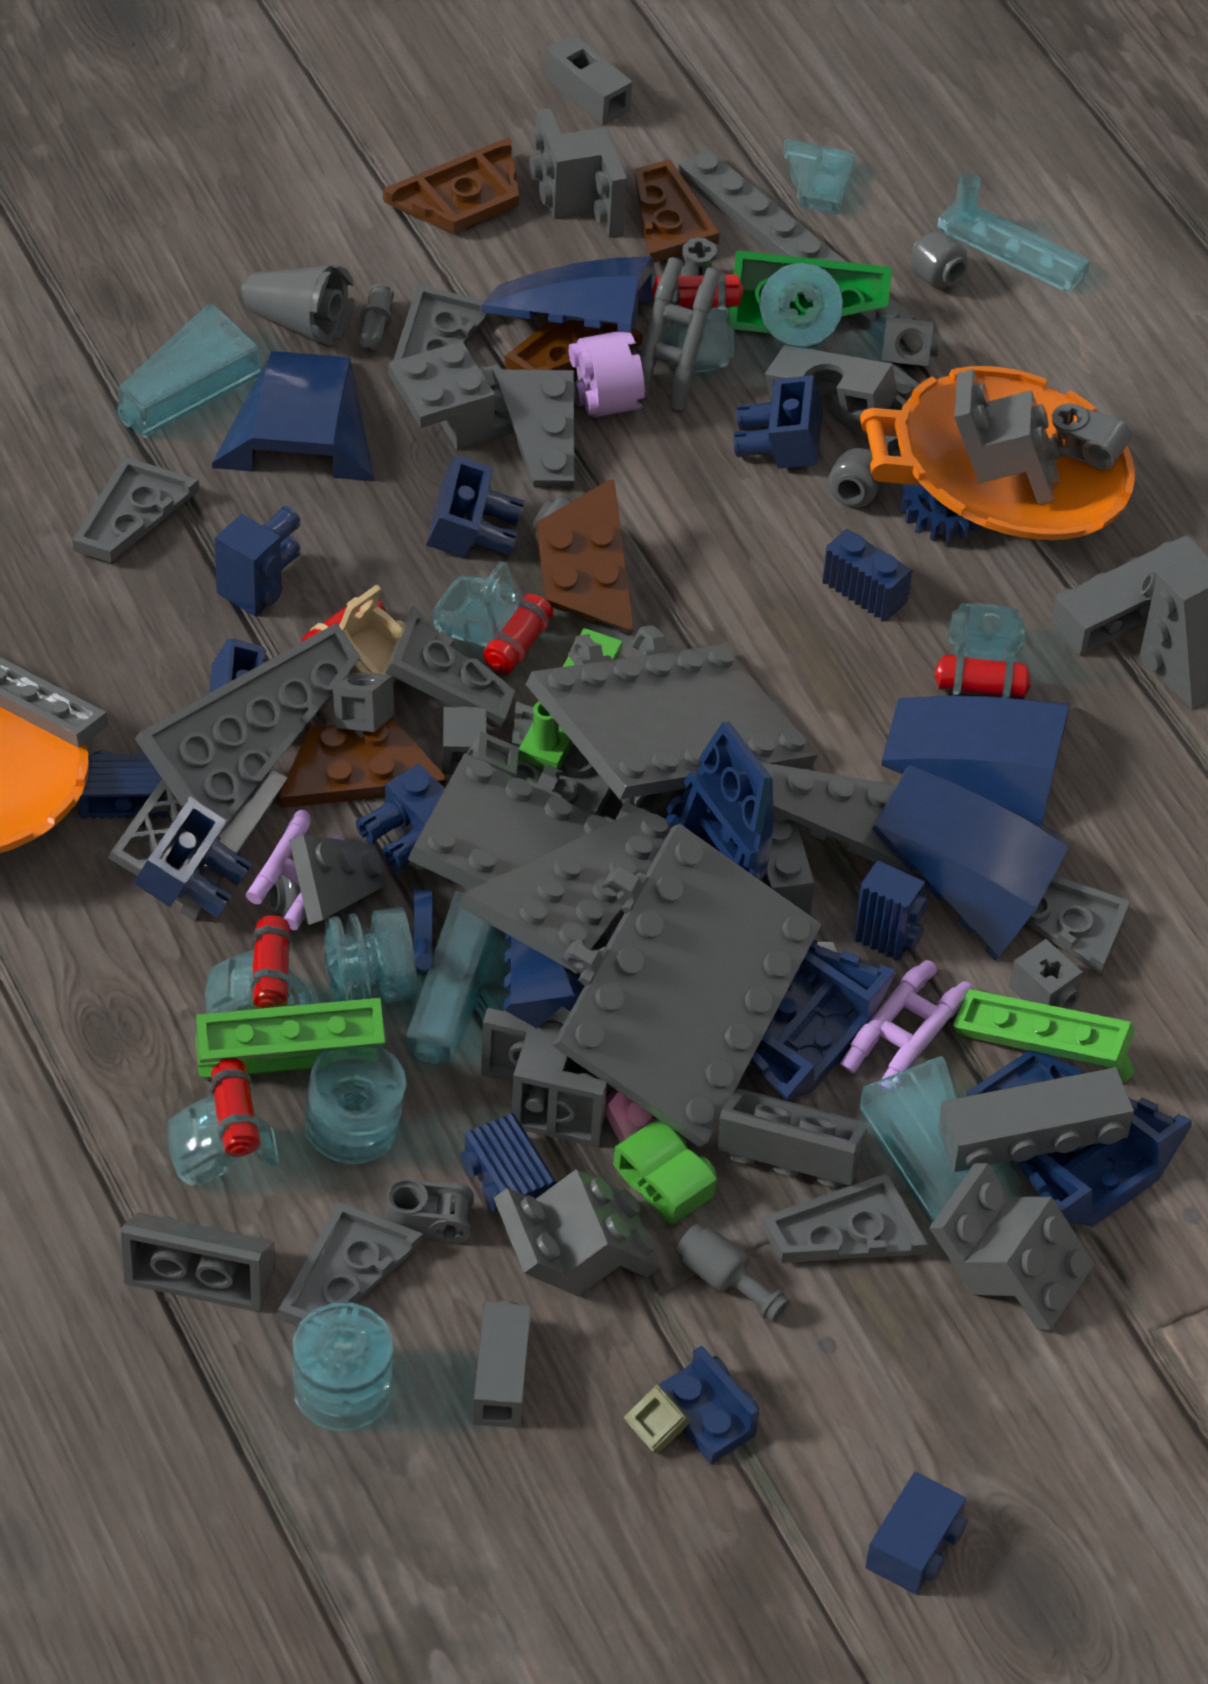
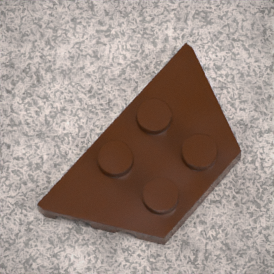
[383,138,519,233]
[536,480,633,635]
[280,719,445,808]

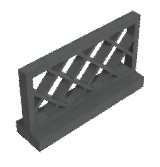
[108,769,287,921]

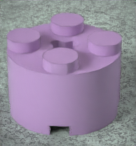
[569,331,645,418]

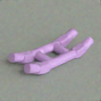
[246,810,345,930]
[839,960,974,1096]

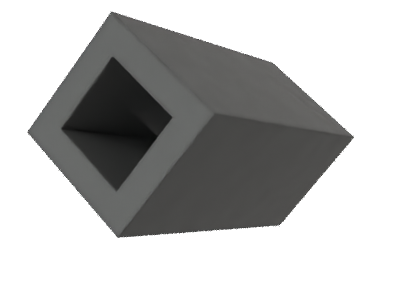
[544,34,633,126]
[473,1300,531,1428]

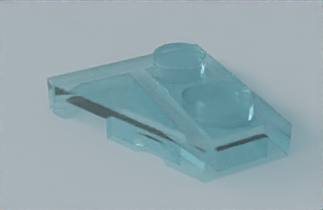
[783,138,856,215]

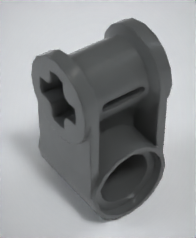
[1052,403,1132,470]
[384,1179,475,1244]

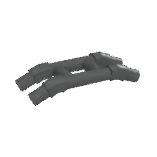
[639,258,721,410]

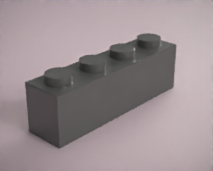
[1050,535,1208,656]
[937,1067,1134,1172]

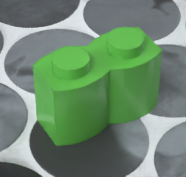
[613,1118,717,1225]

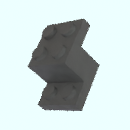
[529,108,627,238]
[388,341,515,450]
[954,369,1061,505]
[481,1008,607,1148]
[929,1163,1095,1330]
[494,1169,661,1296]

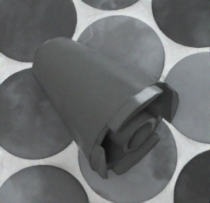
[240,265,355,345]

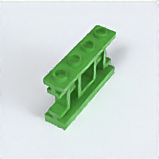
[195,998,385,1079]

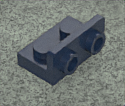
[658,1346,759,1464]

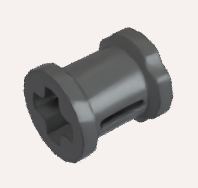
[681,237,717,276]

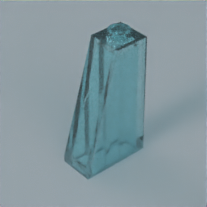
[117,303,260,438]
[406,891,503,1064]
[859,1056,970,1224]

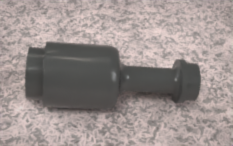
[676,1223,790,1322]

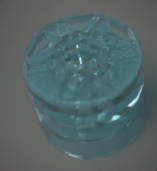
[760,262,843,348]
[323,907,417,1004]
[303,1046,407,1164]
[293,1303,393,1431]

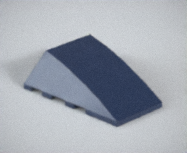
[482,256,656,332]
[212,351,374,481]
[881,696,1071,825]
[665,722,774,883]
[872,765,1069,961]
[504,933,584,1029]
[750,940,896,1101]
[966,1050,1192,1227]

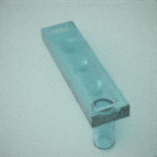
[937,174,1090,293]

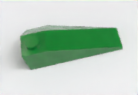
[728,250,892,333]

